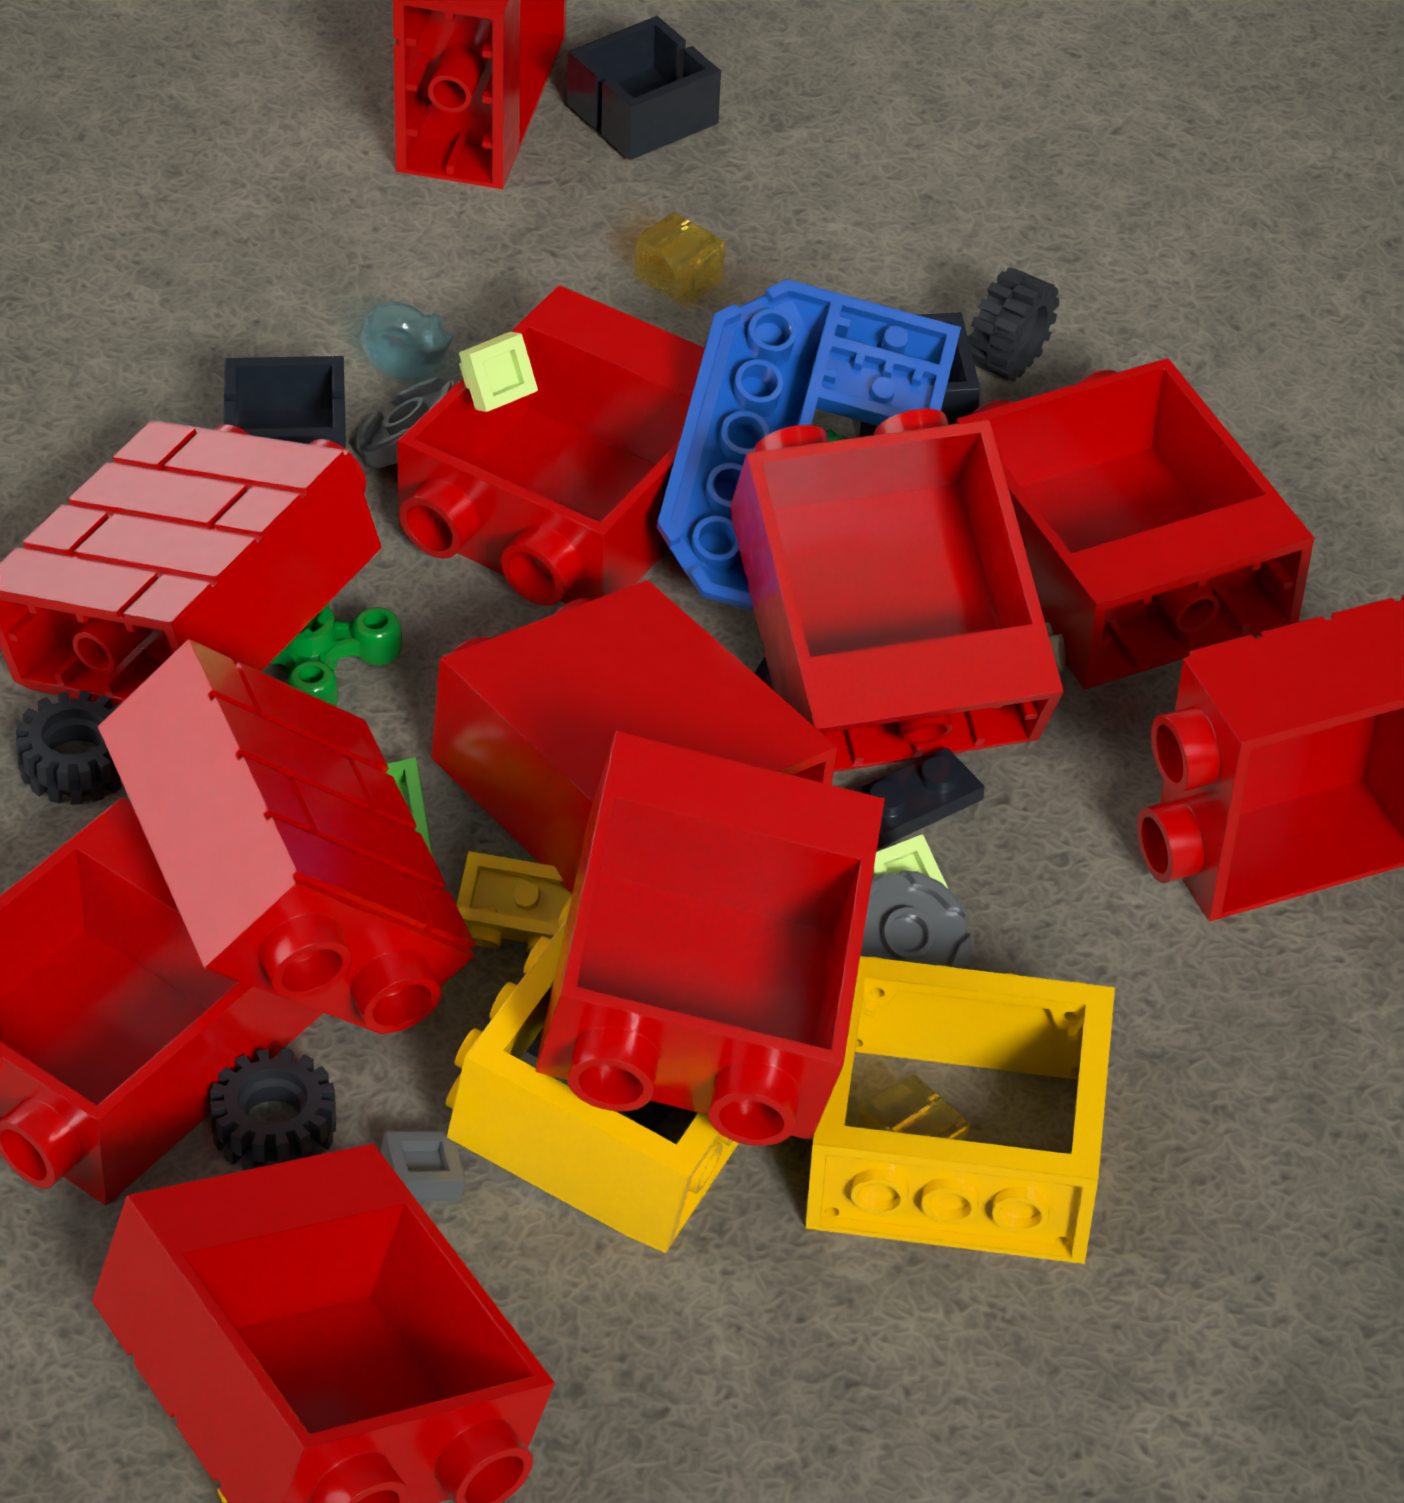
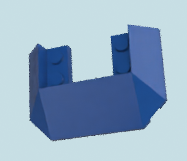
[656,279,961,611]

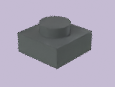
[380,1131,466,1201]

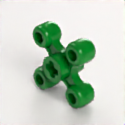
[270,603,402,706]

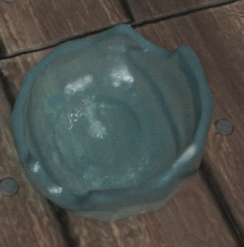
[360,300,454,381]

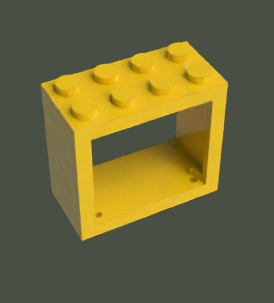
[446,896,739,1253]
[806,956,1115,1264]

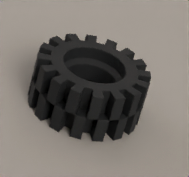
[968,267,1059,382]
[16,691,122,805]
[210,1049,336,1171]

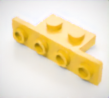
[457,851,572,954]

